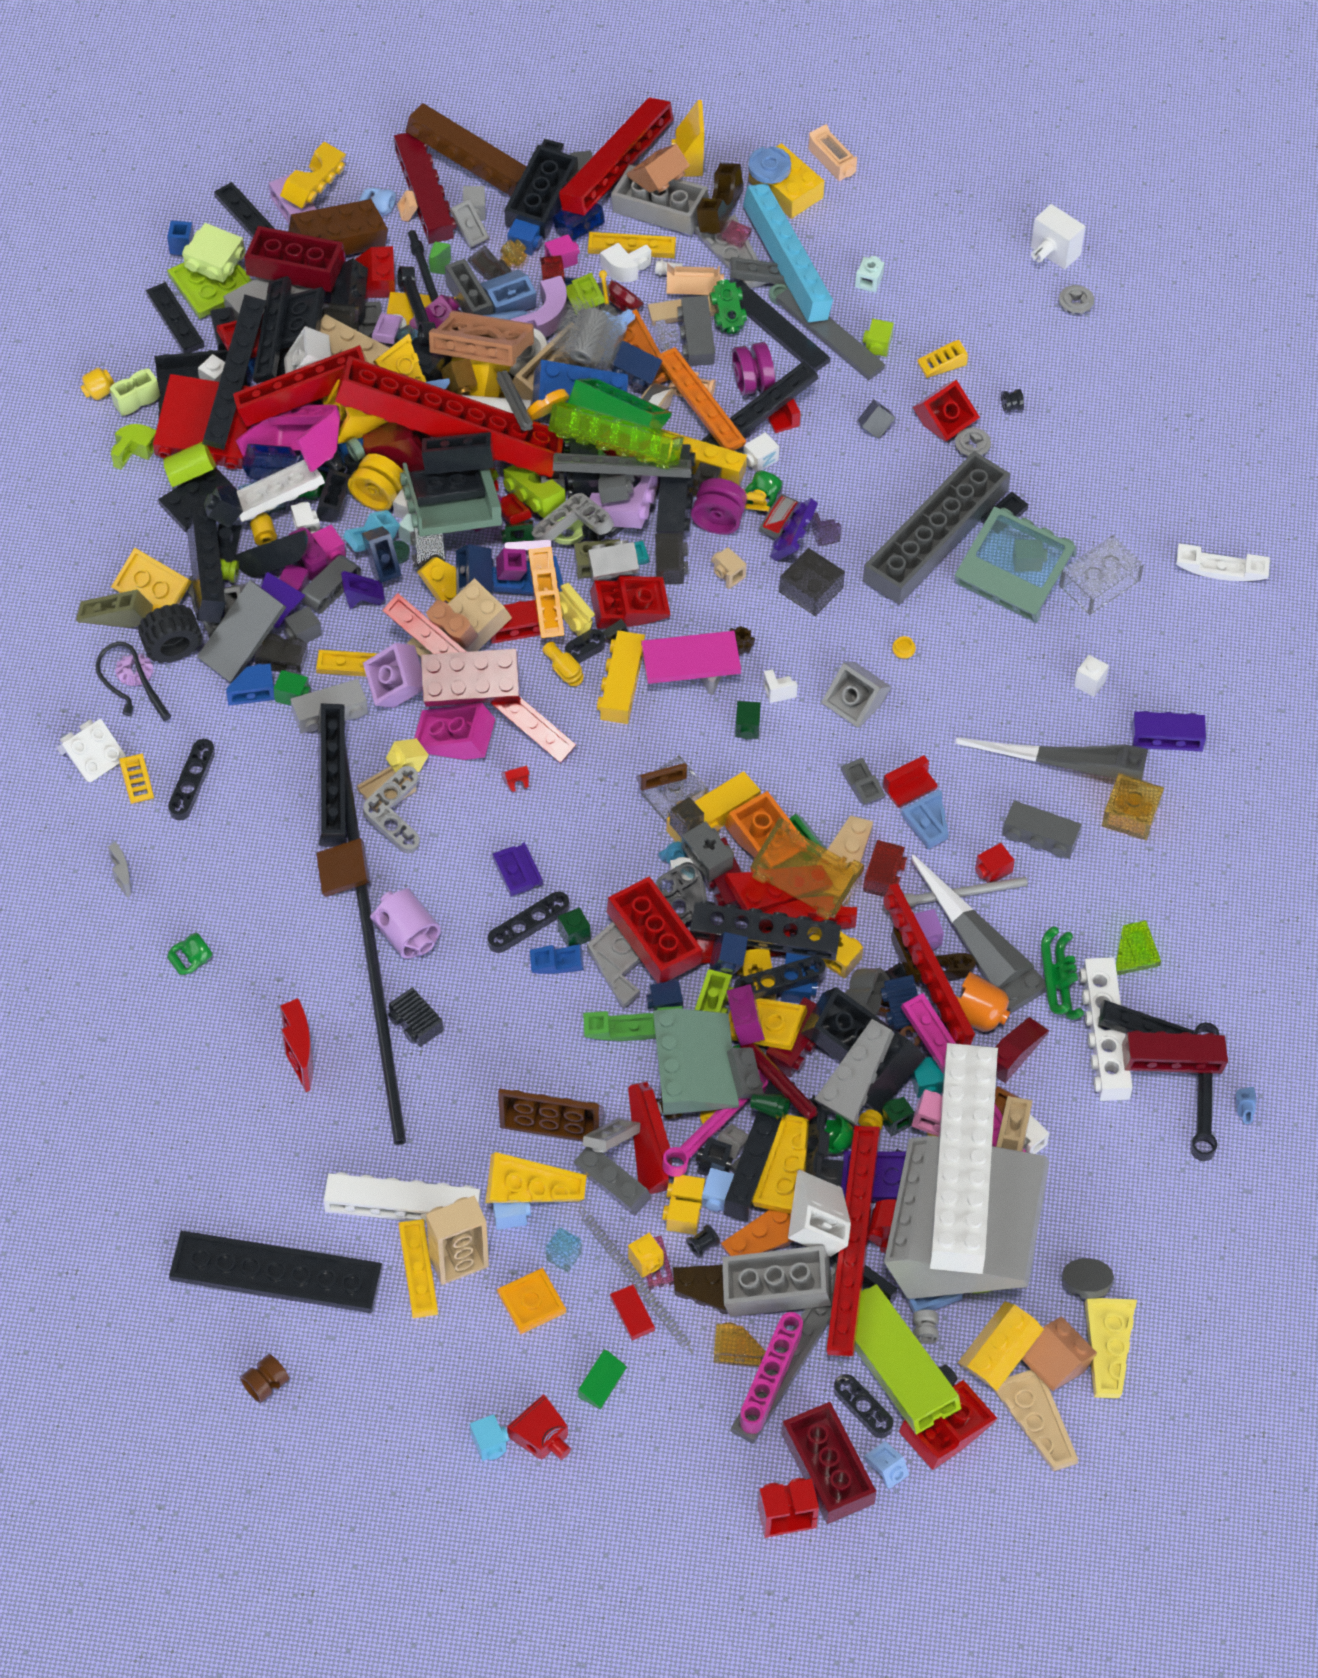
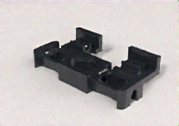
[805,1107,832,1180]

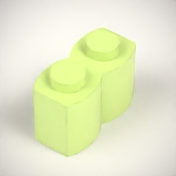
[110,369,161,416]

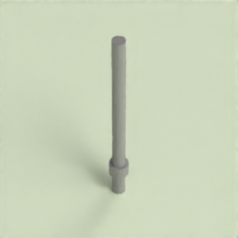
[886,877,1028,910]

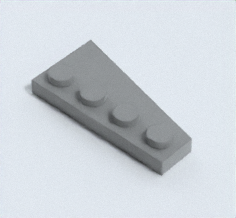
[695,215,768,288]

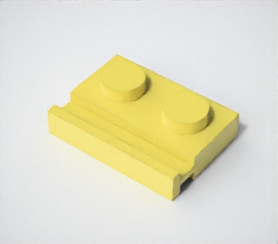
[559,583,595,637]

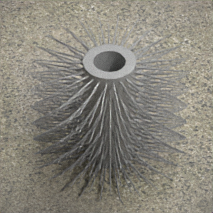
[549,297,628,370]

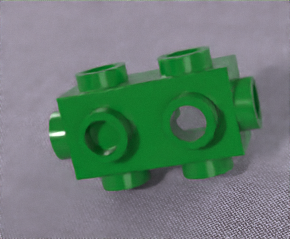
[709,279,747,334]

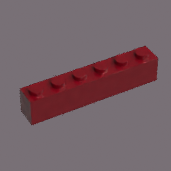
[394,132,456,244]

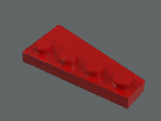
[725,866,832,912]

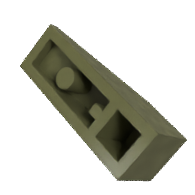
[76,589,153,628]

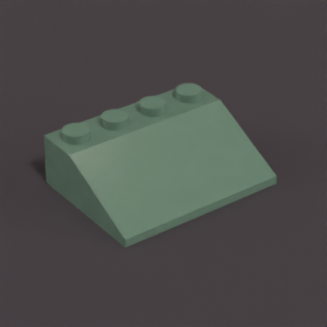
[653,1008,739,1115]

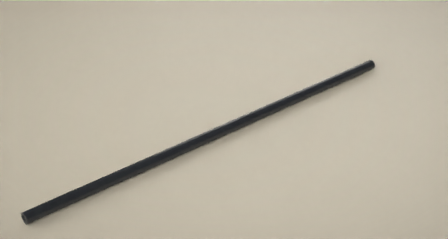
[345,742,406,1145]

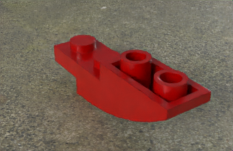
[759,897,857,935]

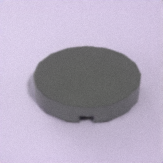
[1062,1258,1114,1299]

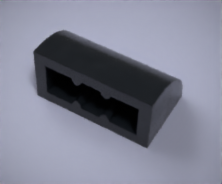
[316,469,351,522]

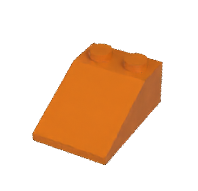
[725,791,809,870]

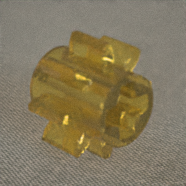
[500,239,527,267]

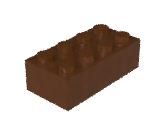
[288,199,388,256]

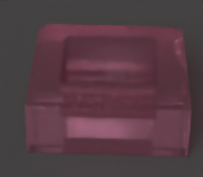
[722,220,751,248]

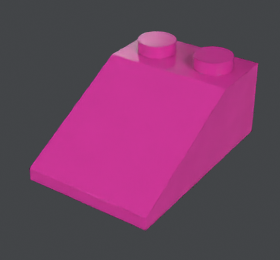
[414,702,495,760]

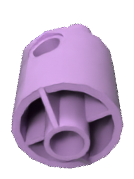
[370,888,441,959]

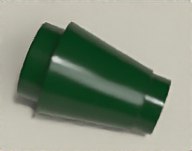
[750,1093,790,1119]

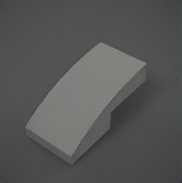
[108,842,131,898]

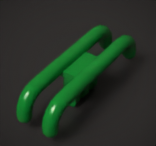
[1041,926,1084,1020]

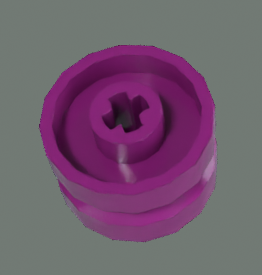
[732,341,775,396]
[691,478,747,535]

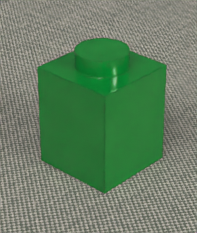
[273,670,312,706]

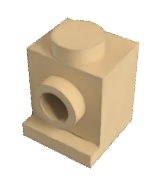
[711,547,747,589]

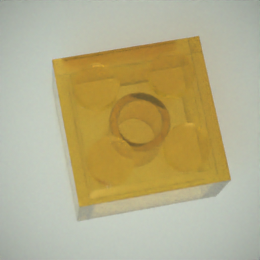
[1102,773,1165,841]

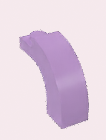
[510,276,567,337]

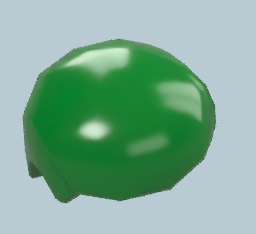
[824,1114,854,1155]

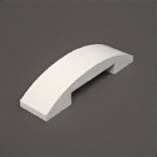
[1176,543,1270,581]

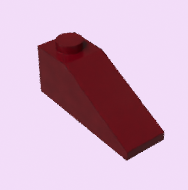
[995,1017,1049,1084]

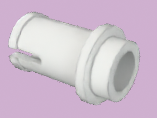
[655,259,683,277]

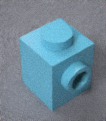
[470,1414,509,1461]

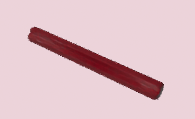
[740,1043,818,1120]

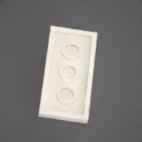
[237,460,325,522]

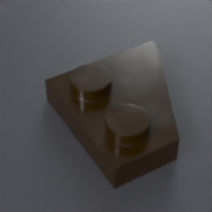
[673,1265,728,1314]

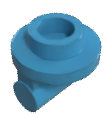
[658,841,687,864]

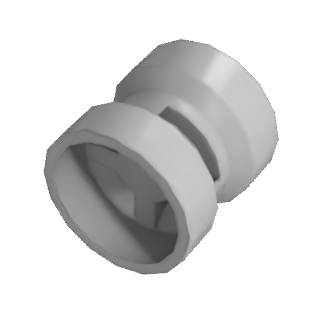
[913,1310,939,1344]

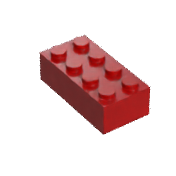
[606,876,703,983]

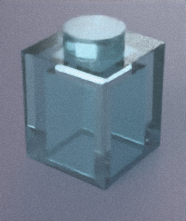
[546,1227,582,1272]

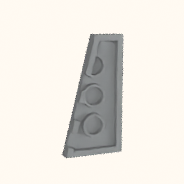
[815,1019,894,1125]

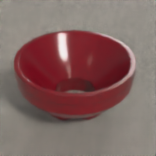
[608,280,644,311]

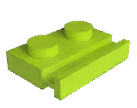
[565,272,605,315]

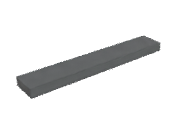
[776,288,885,381]
[553,453,691,478]

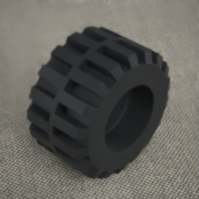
[138,604,203,663]

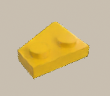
[417,557,457,604]

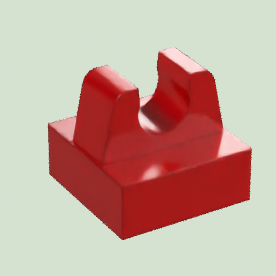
[501,765,530,792]

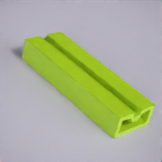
[854,1284,961,1435]

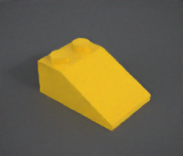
[671,100,704,177]

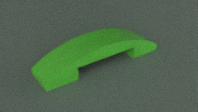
[583,1006,682,1041]

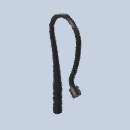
[95,641,171,721]

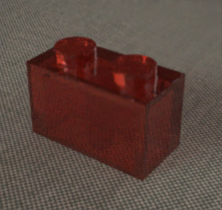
[863,840,908,897]

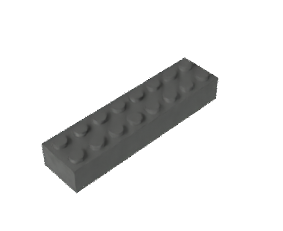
[863,451,1011,605]

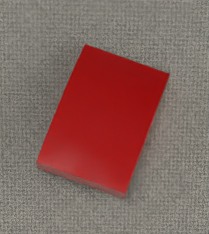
[590,575,671,629]
[280,998,313,1092]
[899,1380,997,1470]

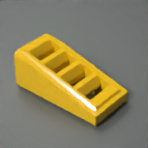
[917,340,968,378]
[119,753,154,804]

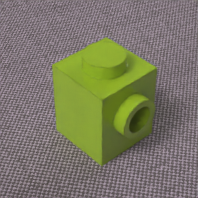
[863,318,894,357]

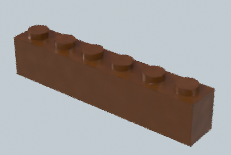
[405,103,527,196]

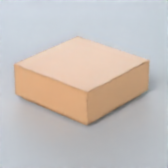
[397,190,418,222]

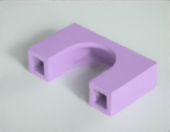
[587,447,663,529]

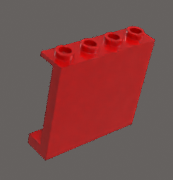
[153,374,252,470]

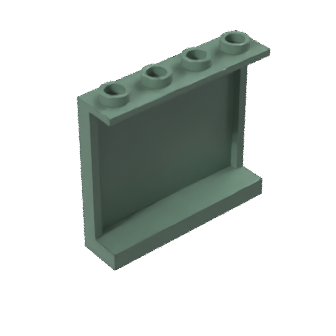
[400,463,502,537]

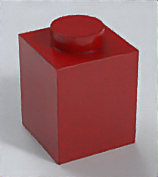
[975,843,1015,883]

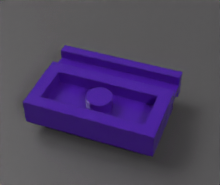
[492,842,543,897]

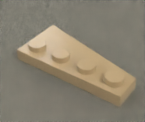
[814,815,873,905]
[993,1370,1078,1472]

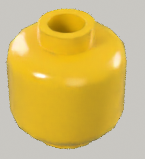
[80,367,115,401]

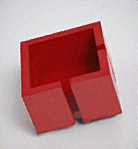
[758,1478,819,1538]

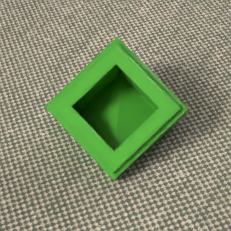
[429,241,451,274]

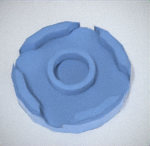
[748,146,791,184]

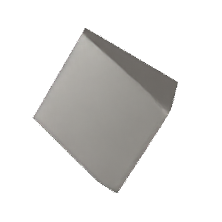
[717,1124,749,1160]

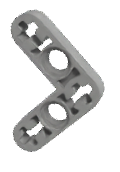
[532,493,614,541]
[363,766,420,854]

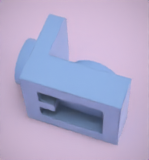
[864,1441,909,1489]

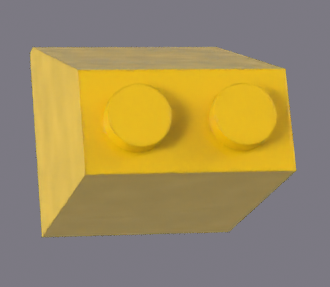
[452,356,511,398]
[324,380,387,444]

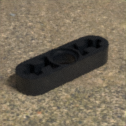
[834,1374,893,1438]

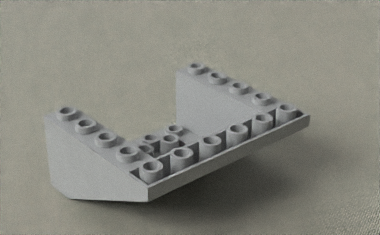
[884,1136,1050,1299]

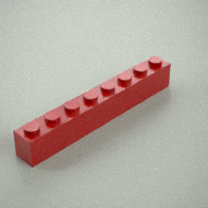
[559,97,674,215]

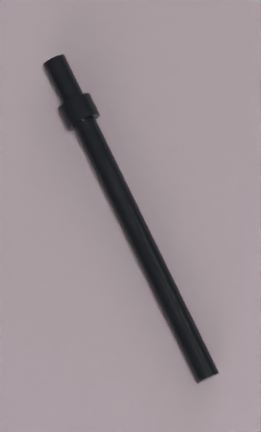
[408,230,439,303]

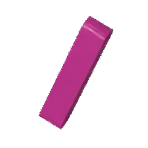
[740,1312,803,1434]

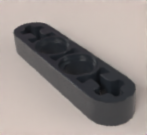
[168,739,215,821]
[488,891,569,953]
[734,956,826,999]

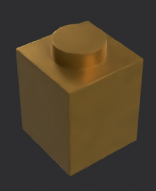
[441,359,478,395]

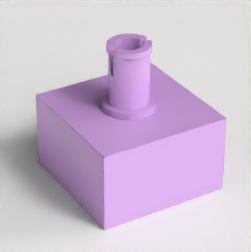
[363,643,423,708]

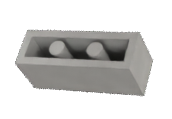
[291,679,368,734]

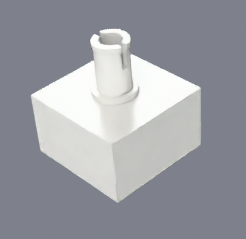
[1031,204,1086,269]
[284,326,331,374]

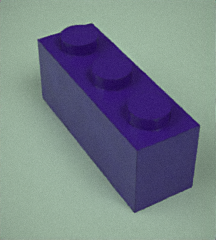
[1132,711,1206,752]

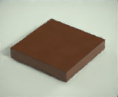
[316,838,370,897]

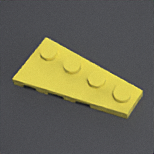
[1084,1298,1137,1398]

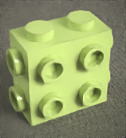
[182,223,246,282]

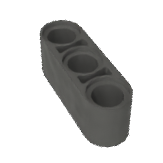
[301,555,361,614]

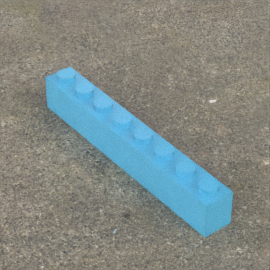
[743,184,833,322]

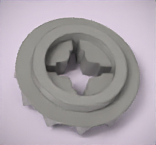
[1059,285,1094,315]
[955,428,991,456]

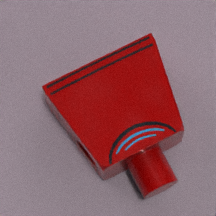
[507,1394,571,1460]

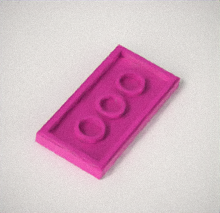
[641,631,741,684]

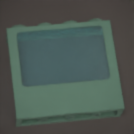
[954,506,1077,623]

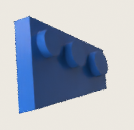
[492,556,564,595]

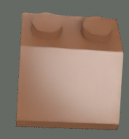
[626,144,690,193]
[1022,1316,1097,1391]

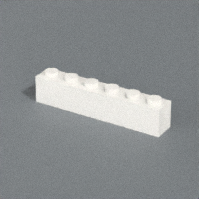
[324,1172,481,1223]

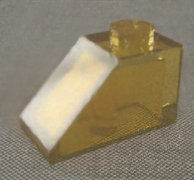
[713,1322,766,1367]

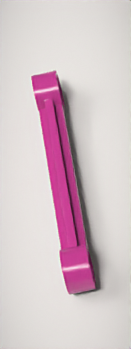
[662,1069,768,1177]

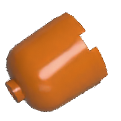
[956,972,1011,1032]

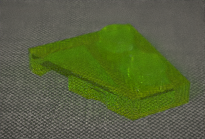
[1116,920,1161,975]

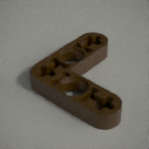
[891,926,976,983]

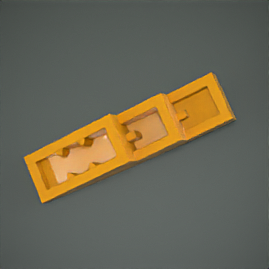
[528,547,564,639]

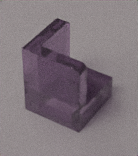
[812,512,841,547]

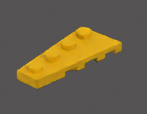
[752,1114,809,1214]
[485,1152,587,1203]

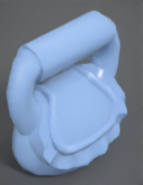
[359,188,396,216]

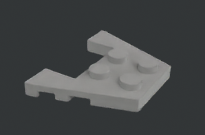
[587,922,641,1009]

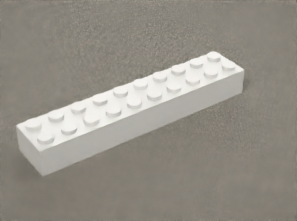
[930,1043,998,1274]

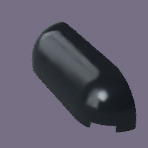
[233,530,309,576]

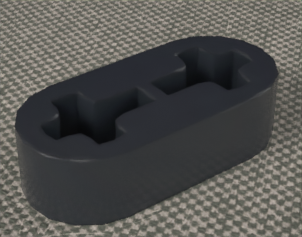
[565,629,605,663]

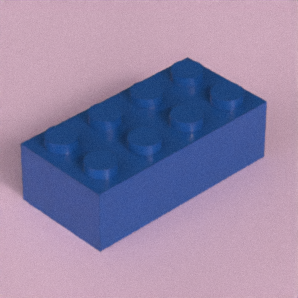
[532,359,628,425]

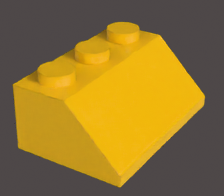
[957,1301,1044,1391]

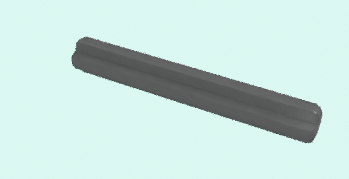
[496,370,533,431]

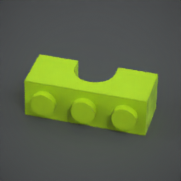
[503,465,566,518]

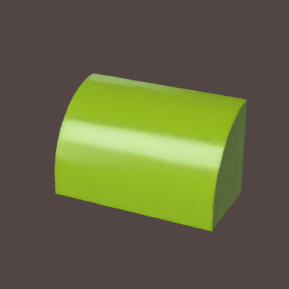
[163,442,216,488]

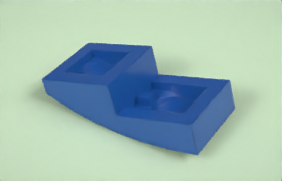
[530,944,584,974]

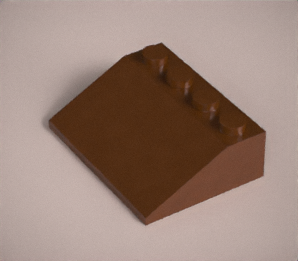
[498,1088,604,1142]

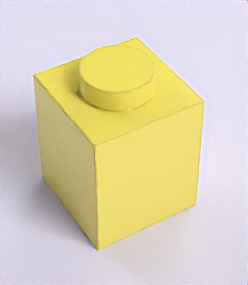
[386,738,429,772]

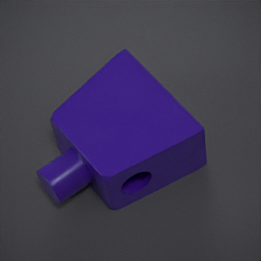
[259,572,305,628]

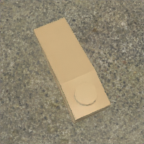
[996,1096,1033,1152]

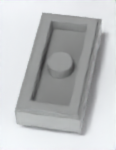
[449,198,489,248]

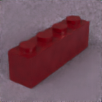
[1122,1031,1228,1074]

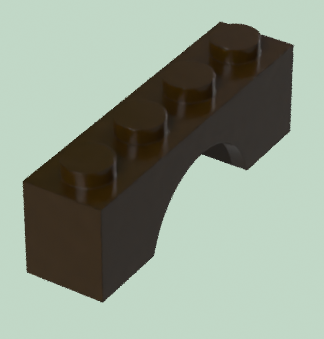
[697,163,743,234]

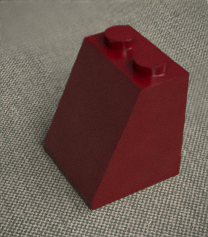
[362,422,430,472]

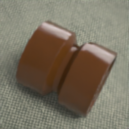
[239,1354,290,1403]

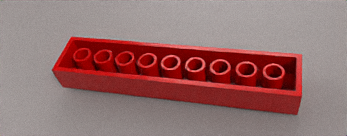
[335,356,564,478]

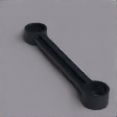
[397,266,436,345]
[1190,1022,1219,1161]

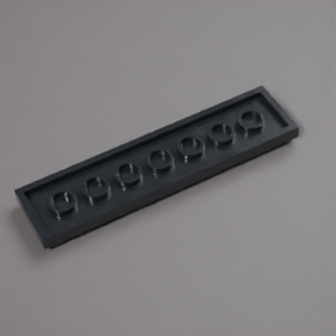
[169,1230,383,1314]

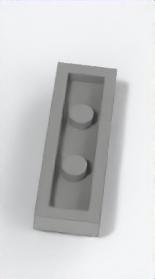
[583,1118,640,1152]

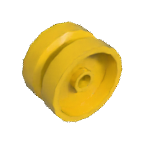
[347,454,403,511]

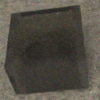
[779,547,845,617]

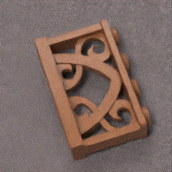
[429,311,534,367]

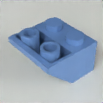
[480,269,536,314]

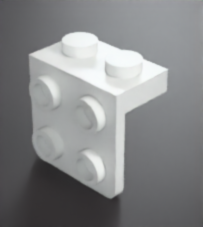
[56,718,126,782]

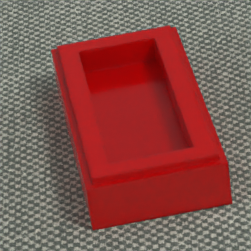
[500,493,532,525]
[610,1284,655,1341]

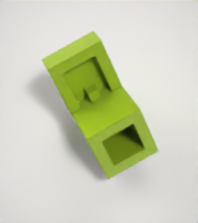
[110,424,156,470]

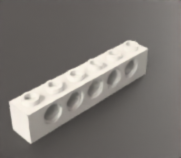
[1079,957,1133,1101]

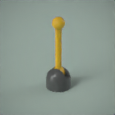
[599,270,617,316]

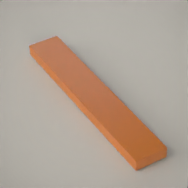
[656,347,746,451]

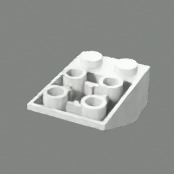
[788,1170,851,1257]

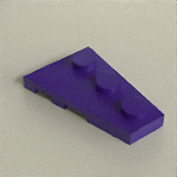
[770,498,818,561]

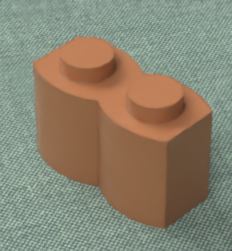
[426,600,478,648]

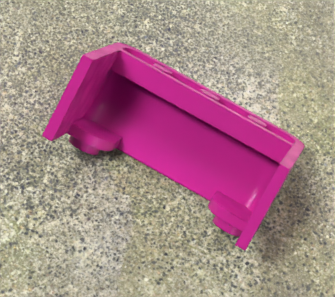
[236,405,340,472]

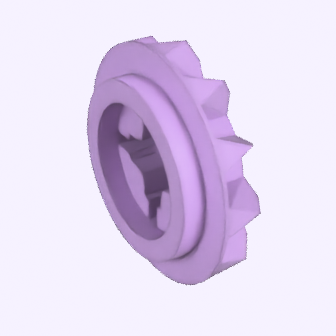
[115,653,153,686]

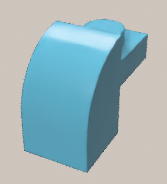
[343,510,400,552]

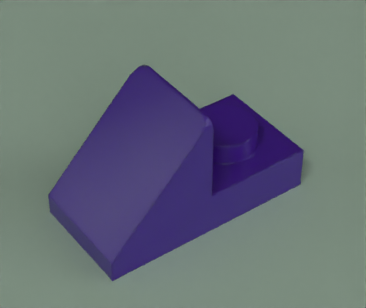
[341,571,385,609]

